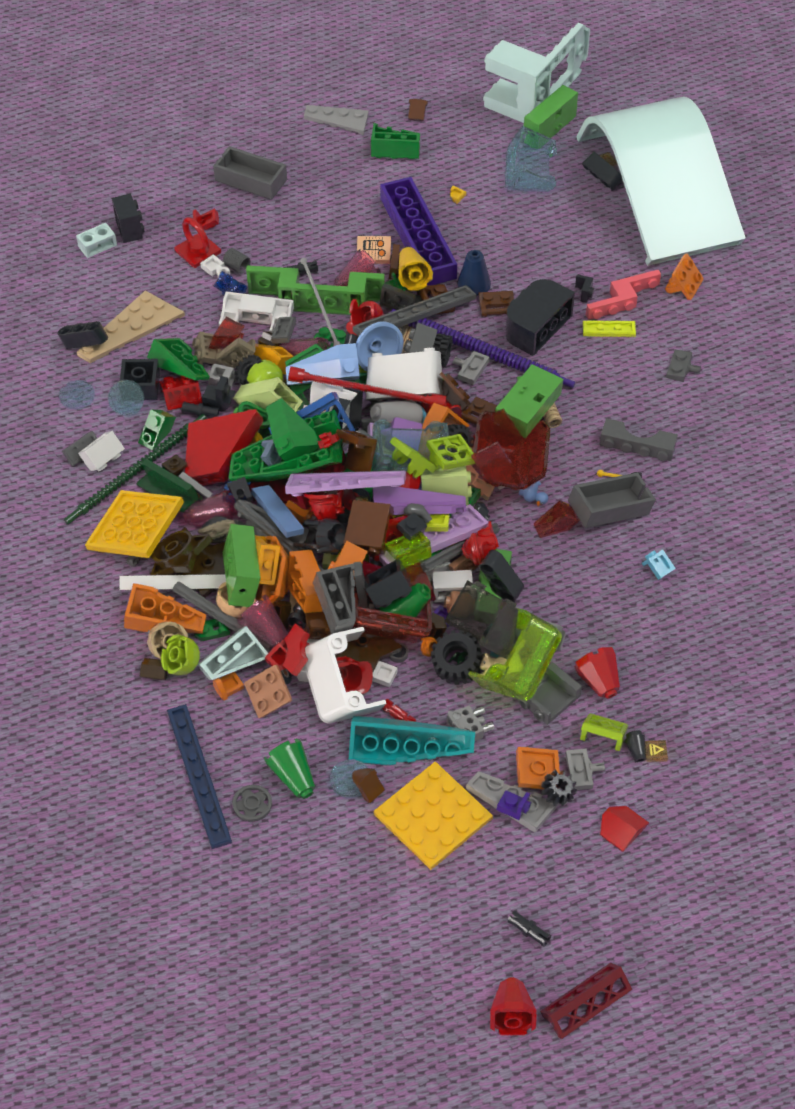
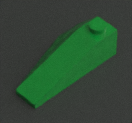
[147,338,210,380]
[266,398,320,461]

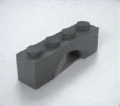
[600,418,678,461]

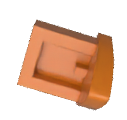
[212,671,244,701]

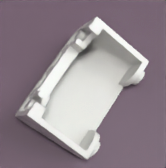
[366,348,443,401]

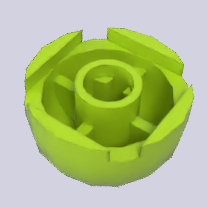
[247,360,284,383]
[161,634,200,676]

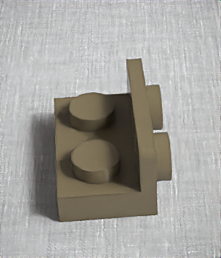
[192,331,221,365]
[216,338,256,368]

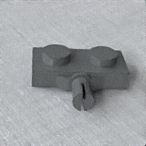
[666,349,701,382]

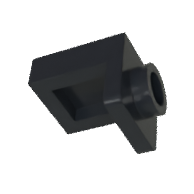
[575,274,594,303]
[396,513,427,541]

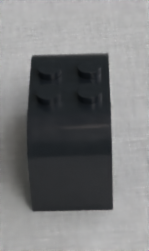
[506,279,575,356]

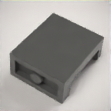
[518,662,582,725]

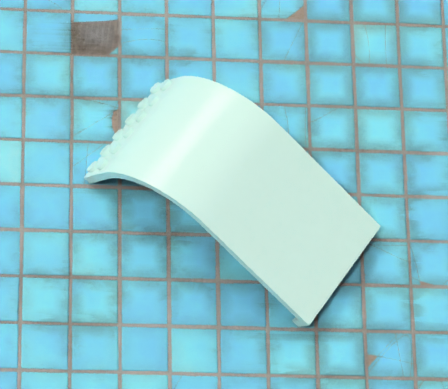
[576,97,745,266]

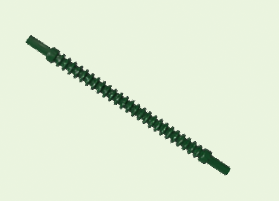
[64,414,207,525]

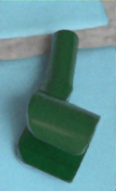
[449,651,468,665]

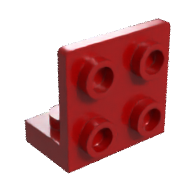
[159,375,202,410]

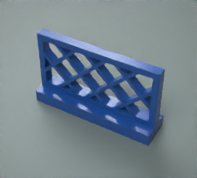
[268,392,355,434]

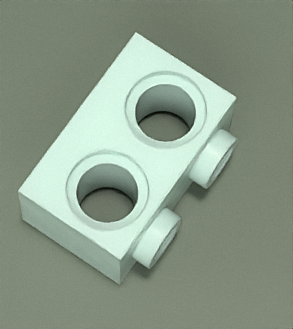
[76,223,117,258]

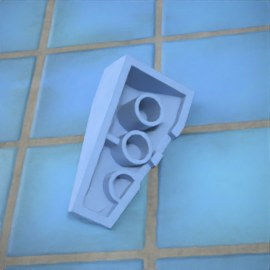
[285,343,359,386]

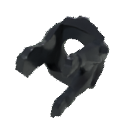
[293,518,346,555]

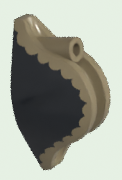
[198,515,235,544]

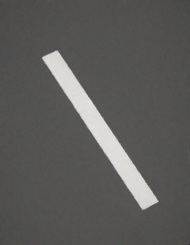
[120,575,226,590]

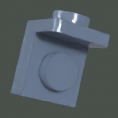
[261,440,282,466]

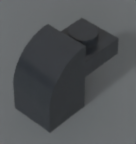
[202,376,235,412]

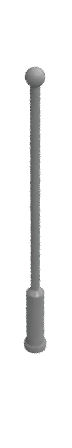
[300,258,341,346]

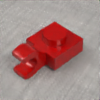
[318,432,340,449]

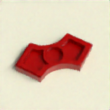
[283,623,310,676]

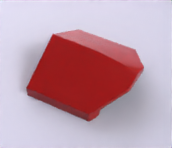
[600,806,649,852]

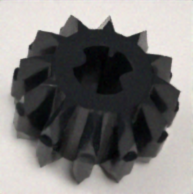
[541,770,577,806]

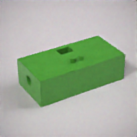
[523,85,578,149]
[494,364,563,438]
[223,524,261,607]

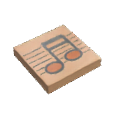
[356,236,391,264]

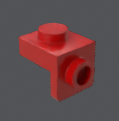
[193,208,219,231]

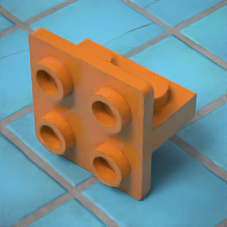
[665,253,704,300]

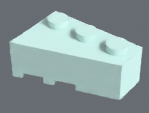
[197,626,268,680]

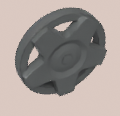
[232,785,272,822]

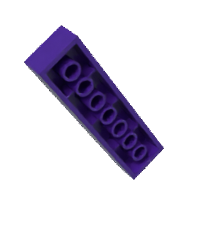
[380,177,457,286]

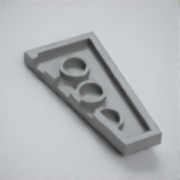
[304,105,369,135]
[466,771,559,833]

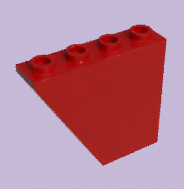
[185,409,263,486]

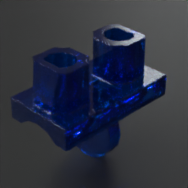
[214,271,248,296]

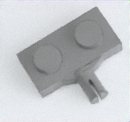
[453,351,489,385]
[566,749,605,790]

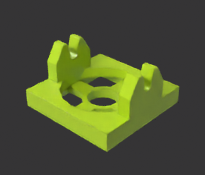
[426,434,478,470]
[390,437,437,478]
[580,713,628,751]

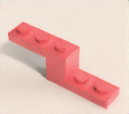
[586,270,661,320]

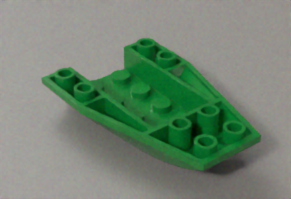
[229,410,343,482]

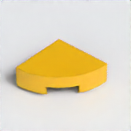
[450,186,466,204]

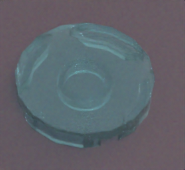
[59,380,95,410]
[108,380,145,416]
[330,759,368,799]

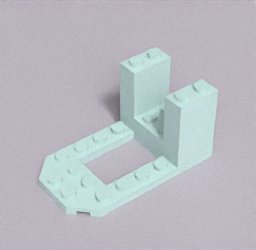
[483,23,590,123]

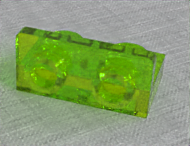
[385,533,432,568]

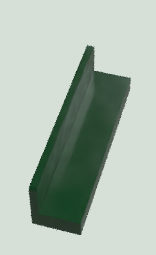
[136,459,199,512]

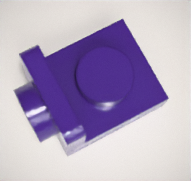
[496,790,532,820]

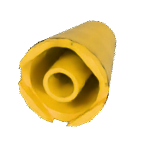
[398,247,433,291]

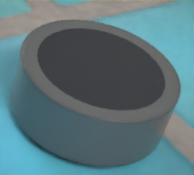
[389,643,408,663]

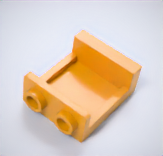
[255,535,280,585]

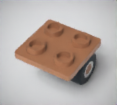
[244,665,292,718]

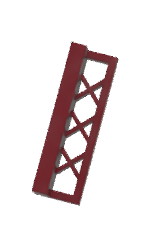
[540,962,633,1039]

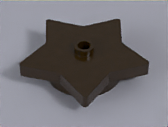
[150,527,213,576]
[171,542,225,598]
[335,611,402,672]

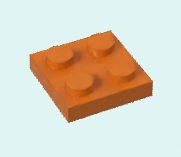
[516,747,560,789]

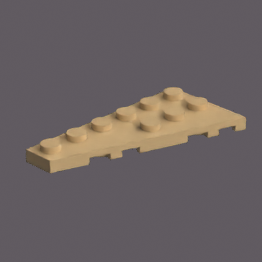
[77,291,185,363]

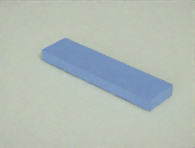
[251,485,304,538]

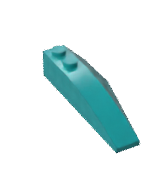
[348,716,476,765]

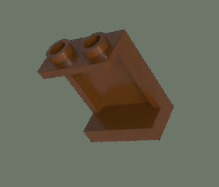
[344,500,394,556]

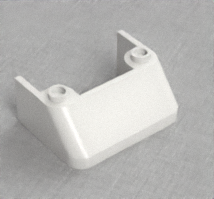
[304,627,386,724]

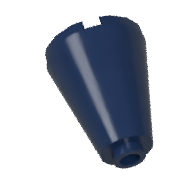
[457,250,491,295]

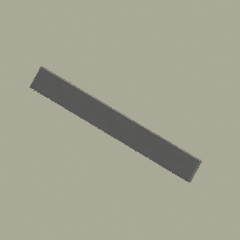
[353,285,476,337]

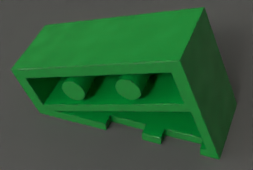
[371,123,420,159]

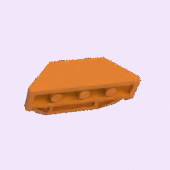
[253,536,289,614]

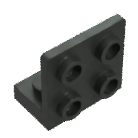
[379,284,422,310]

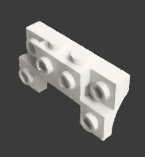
[219,292,294,333]

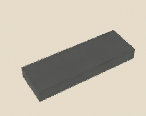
[354,562,370,619]

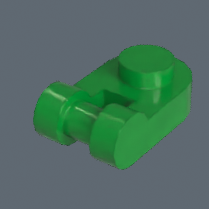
[194,619,230,641]

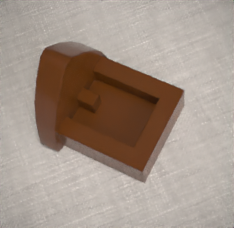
[408,99,428,121]
[352,768,385,803]

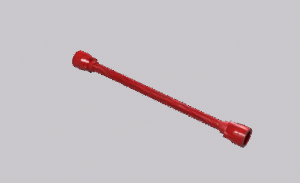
[288,366,446,408]

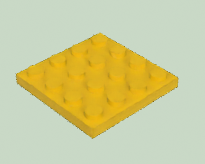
[85,490,184,558]
[373,761,493,870]

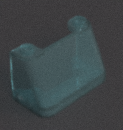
[505,126,557,192]
[372,419,453,472]

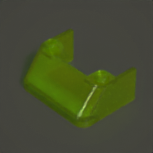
[468,604,562,701]

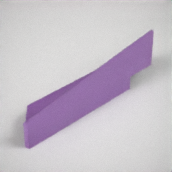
[373,486,466,515]

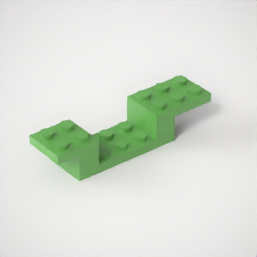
[246,265,385,315]

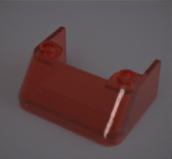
[471,408,532,488]
[352,582,432,643]

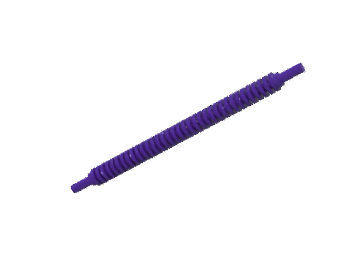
[391,309,576,388]

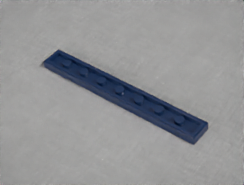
[167,704,232,849]

